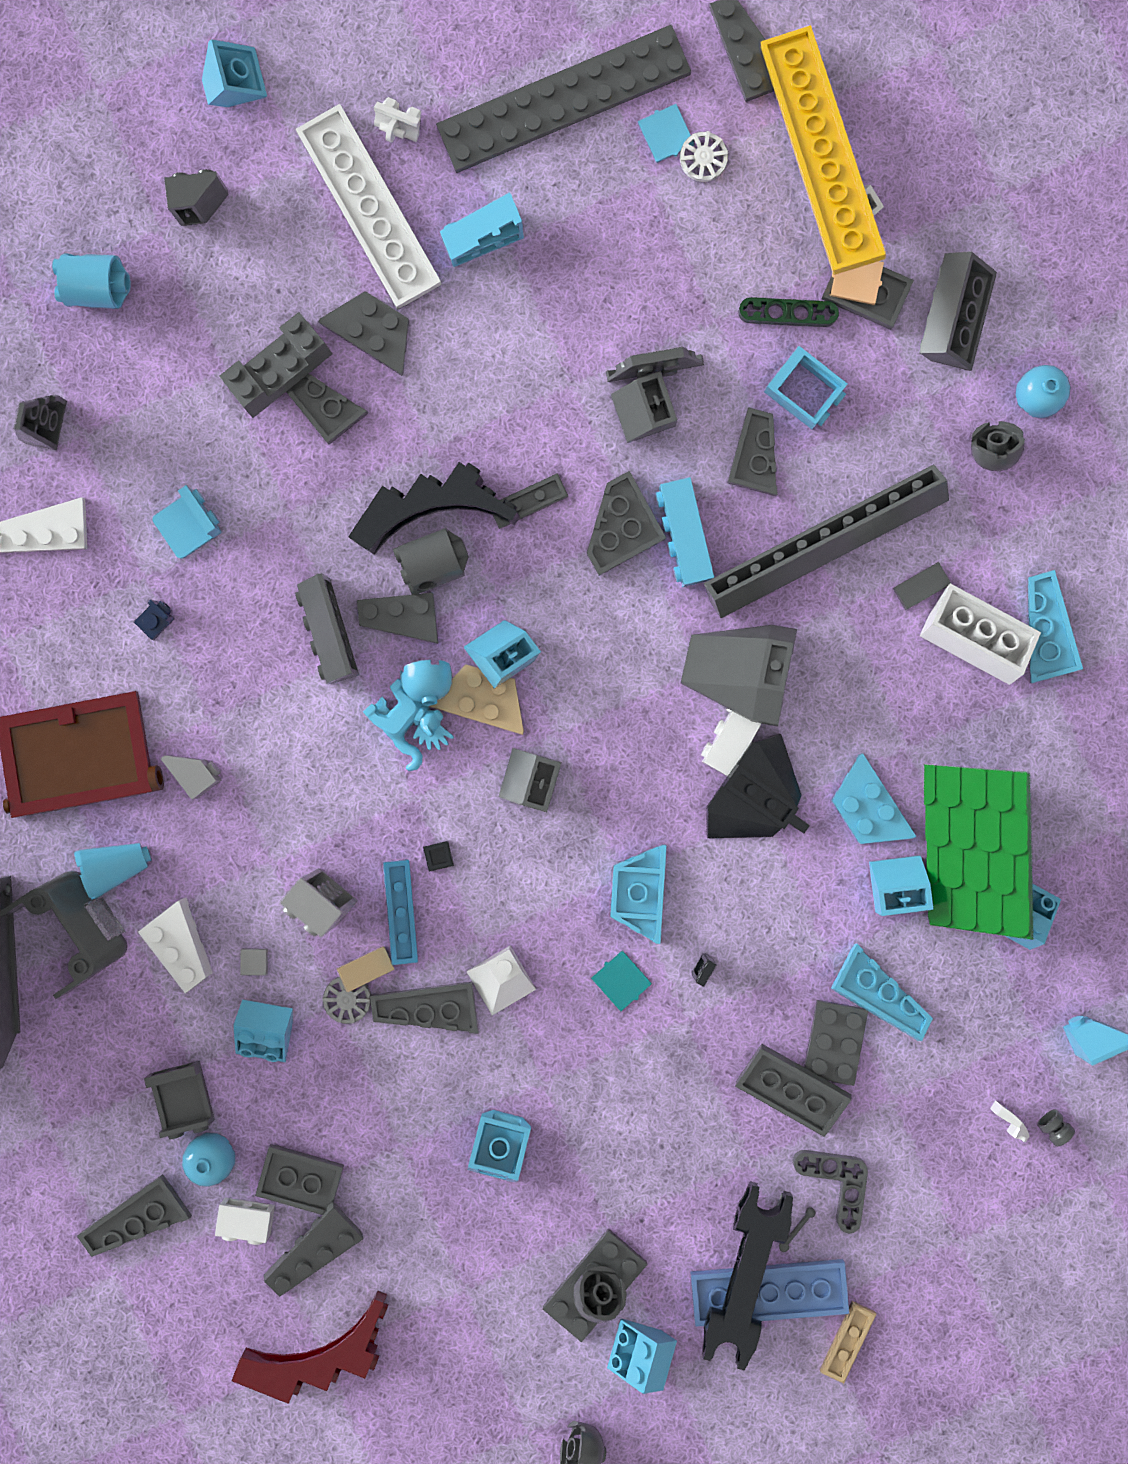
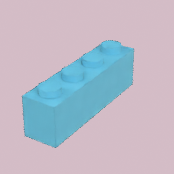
[656,477,714,587]

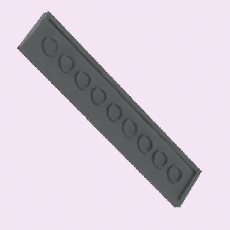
[436,24,691,174]

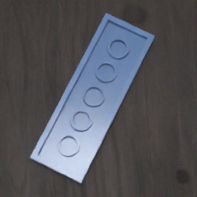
[690,1259,849,1327]

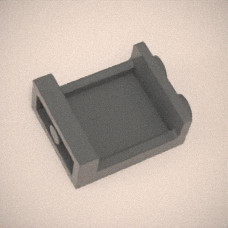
[144,1060,215,1140]

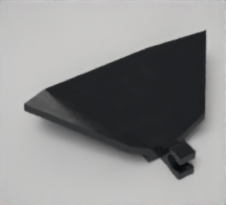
[706,733,810,838]

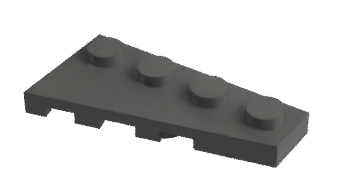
[709,0,774,102]
[370,981,479,1034]
[77,1174,192,1257]
[264,1201,363,1297]

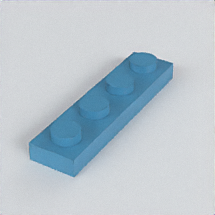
[383,860,418,965]

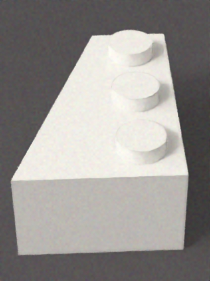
[138,897,213,993]

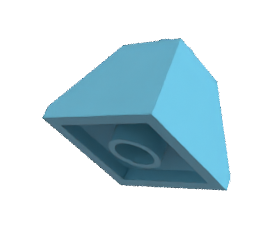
[202,39,267,107]
[1063,1016,1128,1066]

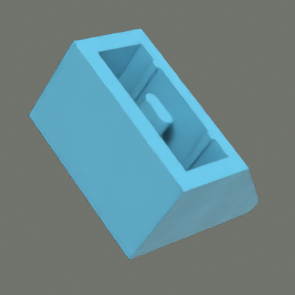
[464,620,541,688]
[869,855,933,916]
[1005,883,1061,950]
[233,1000,293,1062]
[607,1319,677,1394]

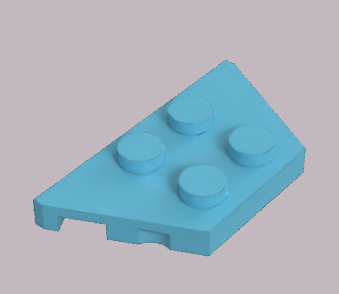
[831,753,916,844]
[610,844,667,944]

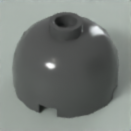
[971,421,1025,471]
[573,1266,627,1323]
[560,1421,606,1464]

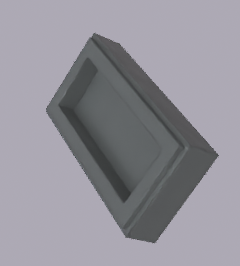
[893,562,951,610]

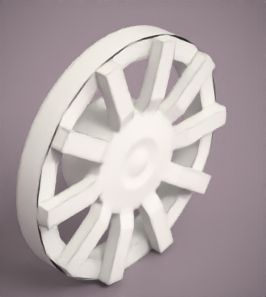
[680,131,728,182]

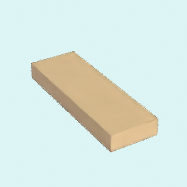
[820,1301,877,1384]

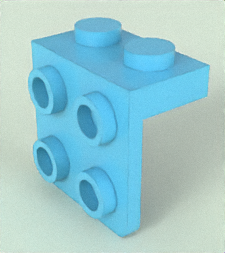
[152,485,222,559]

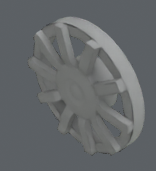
[323,977,371,1024]

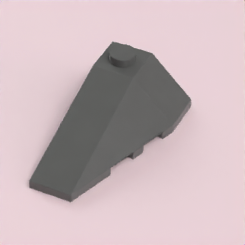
[14,395,67,451]

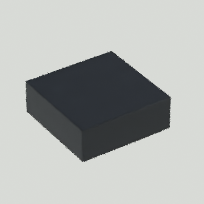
[423,841,454,872]

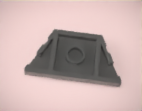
[318,291,409,376]
[606,347,704,382]

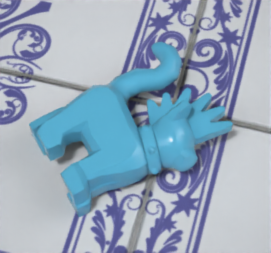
[363,679,454,771]

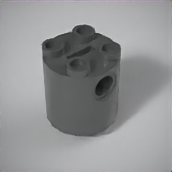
[393,528,469,595]

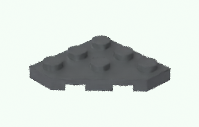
[587,471,666,576]

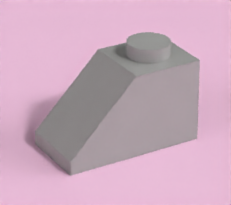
[161,755,222,800]

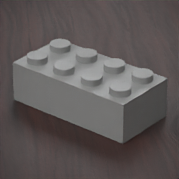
[280,868,358,938]

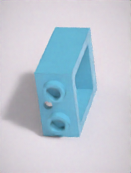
[764,346,847,429]

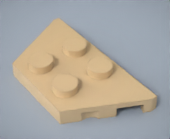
[429,664,524,735]

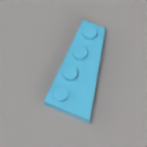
[1028,570,1083,683]
[831,944,933,1041]

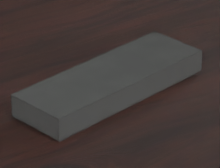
[493,473,568,529]

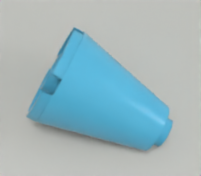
[74,843,152,900]

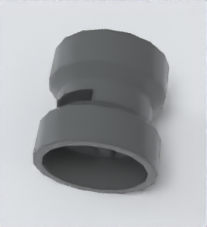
[1037,1109,1075,1147]

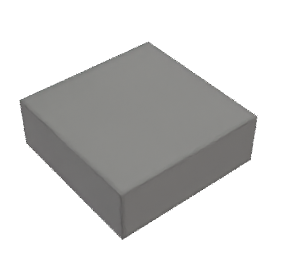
[240,948,268,975]

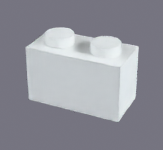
[215,1198,275,1245]

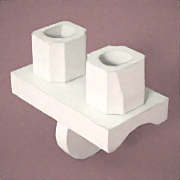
[374,97,421,143]

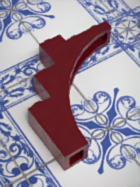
[231,1291,389,1404]

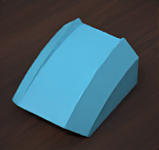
[467,1110,531,1183]

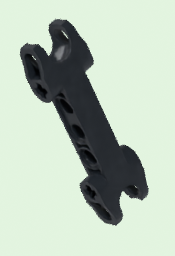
[702,1181,793,1371]

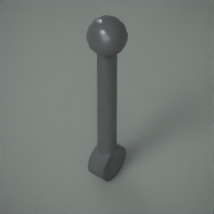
[779,1207,816,1252]

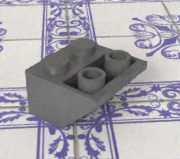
[164,169,229,226]
[611,371,677,443]
[498,748,562,813]

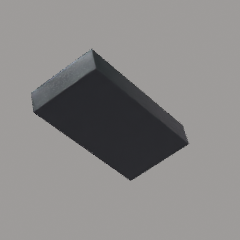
[692,953,717,987]

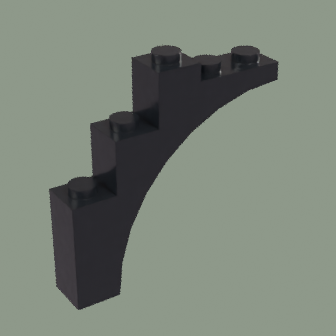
[348,462,520,555]

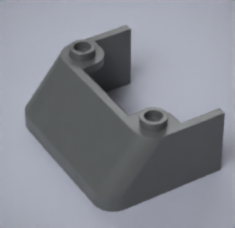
[0,871,127,999]

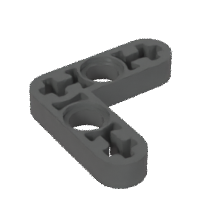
[792,1150,868,1234]

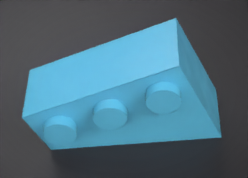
[440,192,524,267]

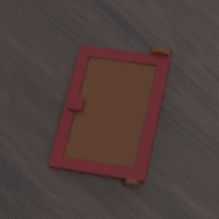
[0,691,164,818]

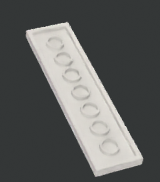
[296,104,442,310]

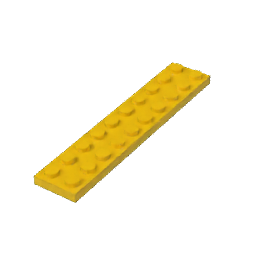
[761,25,886,275]

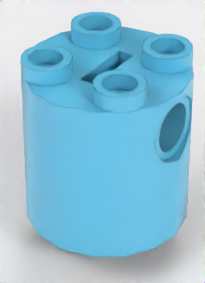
[52,253,131,309]

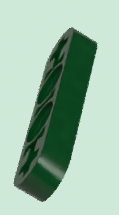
[738,297,839,327]

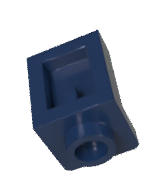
[134,599,175,640]

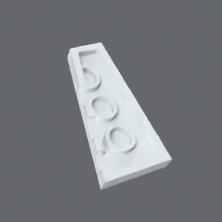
[0,497,87,553]

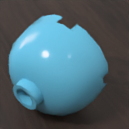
[1016,365,1071,418]
[400,660,452,706]
[182,1133,235,1187]

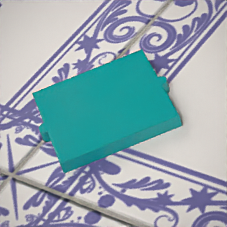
[591,950,652,1012]

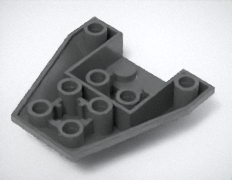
[681,625,797,726]

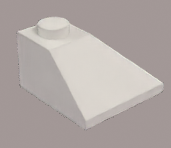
[466,946,536,1015]

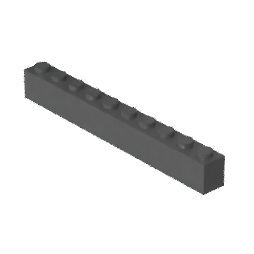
[704,464,949,618]

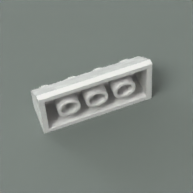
[920,583,1041,685]

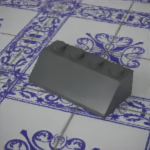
[919,251,997,371]
[295,573,359,684]

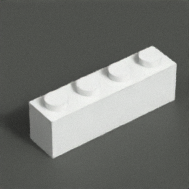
[701,709,762,776]

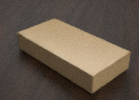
[336,946,395,992]

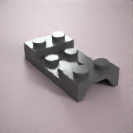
[219,312,333,418]

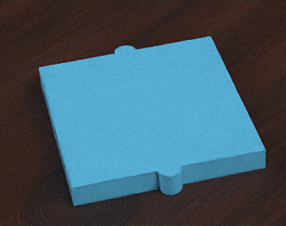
[638,104,695,163]

